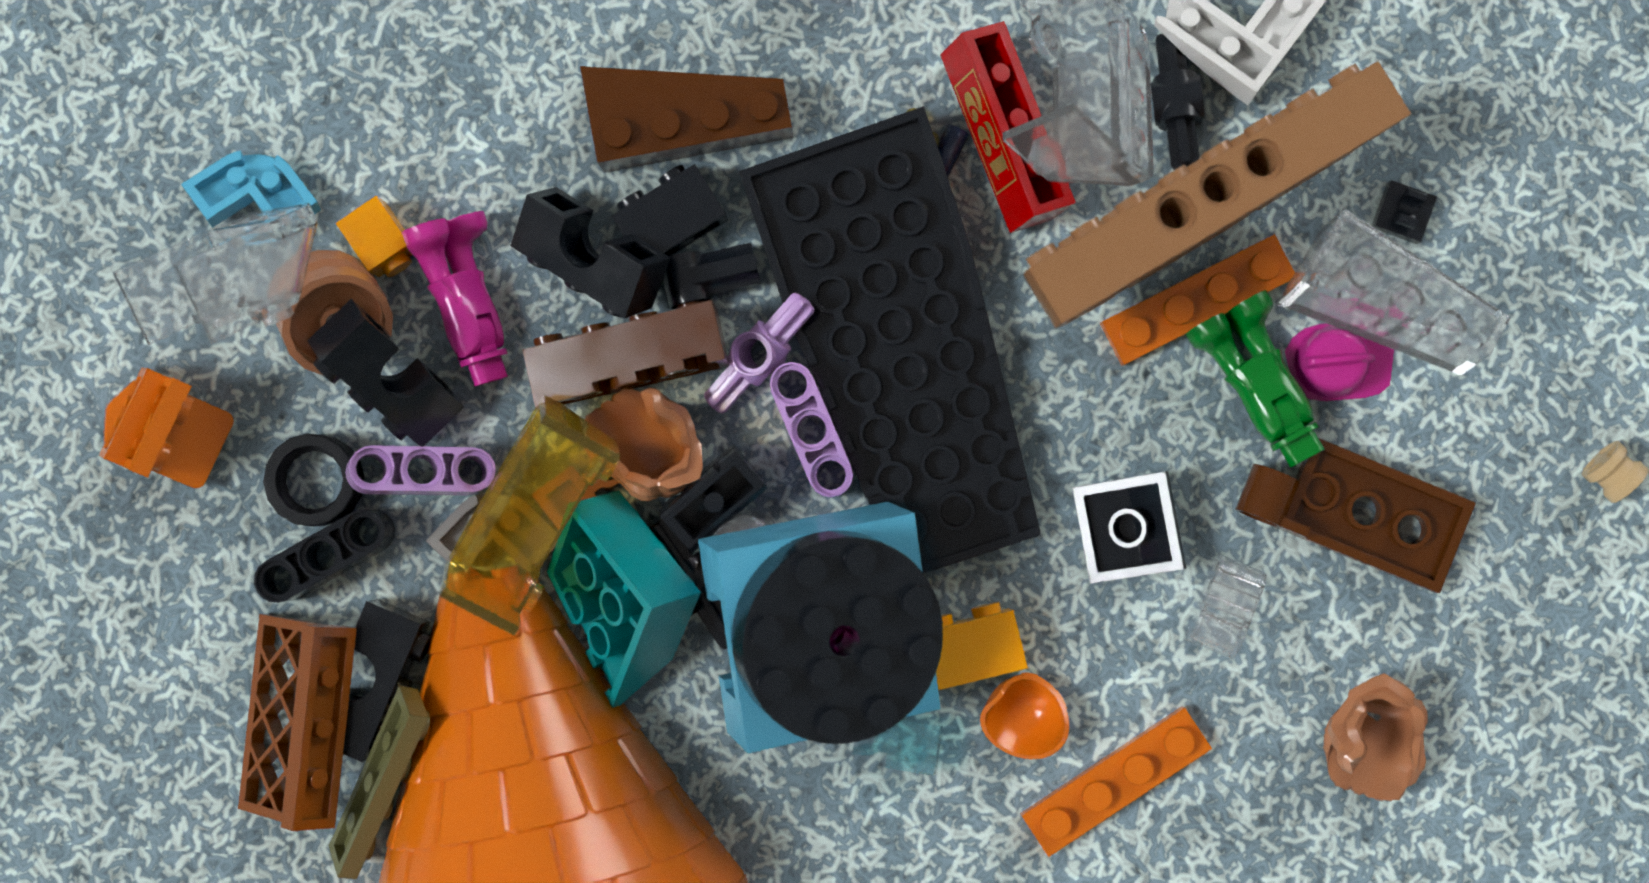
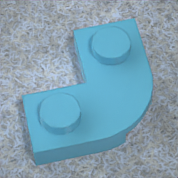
[181,150,321,237]

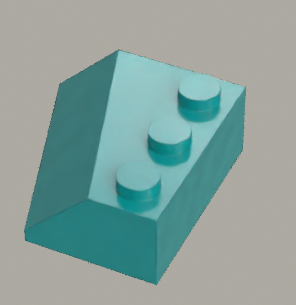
[547,490,701,708]

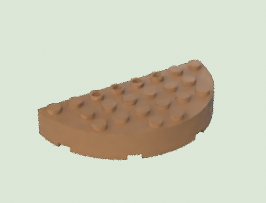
[1023,61,1411,329]

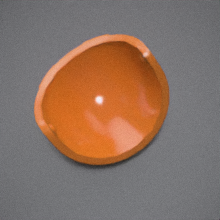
[980,672,1069,759]

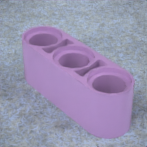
[770,362,854,497]
[345,445,496,496]

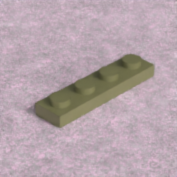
[329,686,430,880]

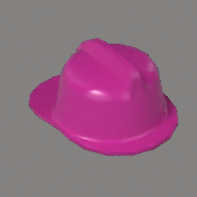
[1285,321,1395,401]

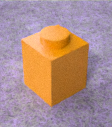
[336,196,412,277]

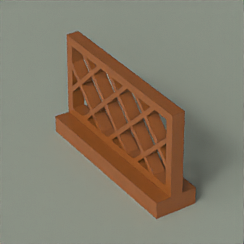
[238,614,357,831]

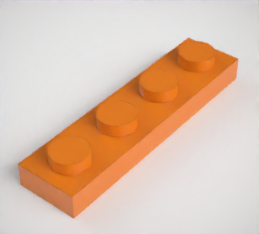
[1100,234,1297,366]
[1020,706,1212,857]

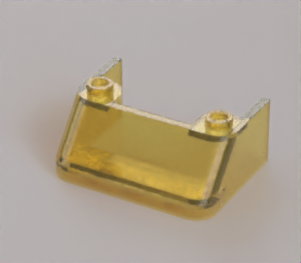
[440,394,620,636]

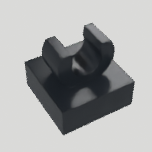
[1371,180,1437,244]

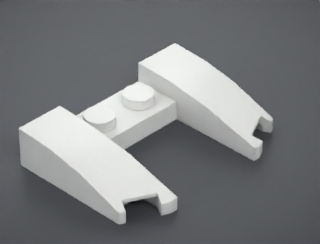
[1154,0,1327,106]

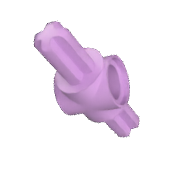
[704,292,814,414]

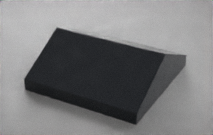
[1072,471,1186,584]

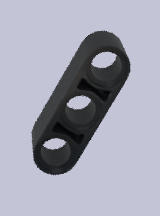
[254,510,395,603]

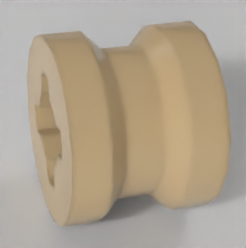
[1581,441,1649,503]

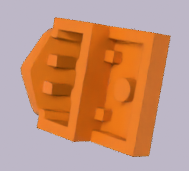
[98,367,234,488]

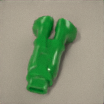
[1186,290,1325,468]

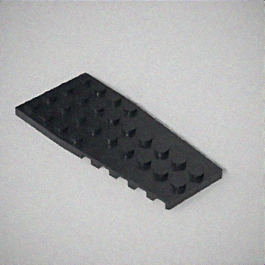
[739,106,1041,574]

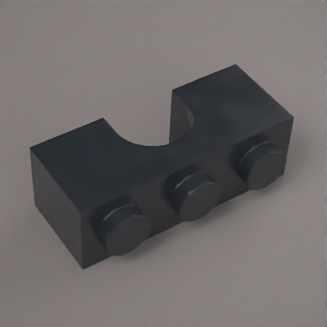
[510,187,670,319]
[307,299,464,446]
[343,599,431,762]

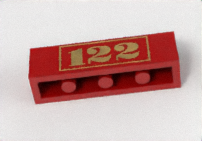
[940,21,1076,233]

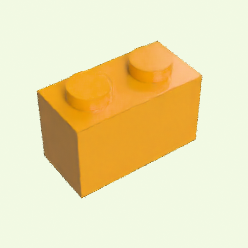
[936,602,1028,691]

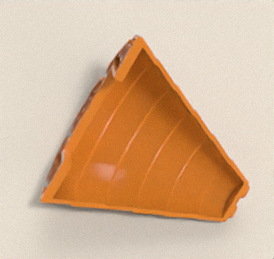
[379,566,748,883]

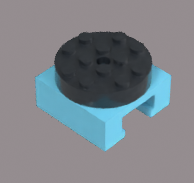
[698,502,943,754]

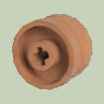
[270,250,393,375]

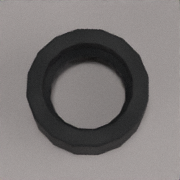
[263,433,365,527]

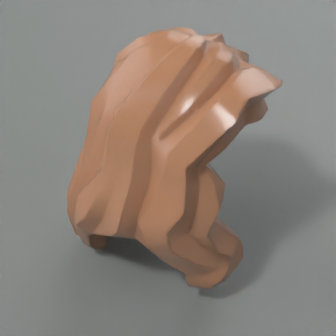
[579,388,703,501]
[1323,673,1428,802]

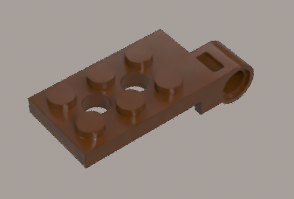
[1235,438,1476,594]

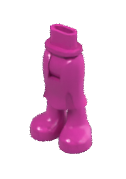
[402,211,508,387]

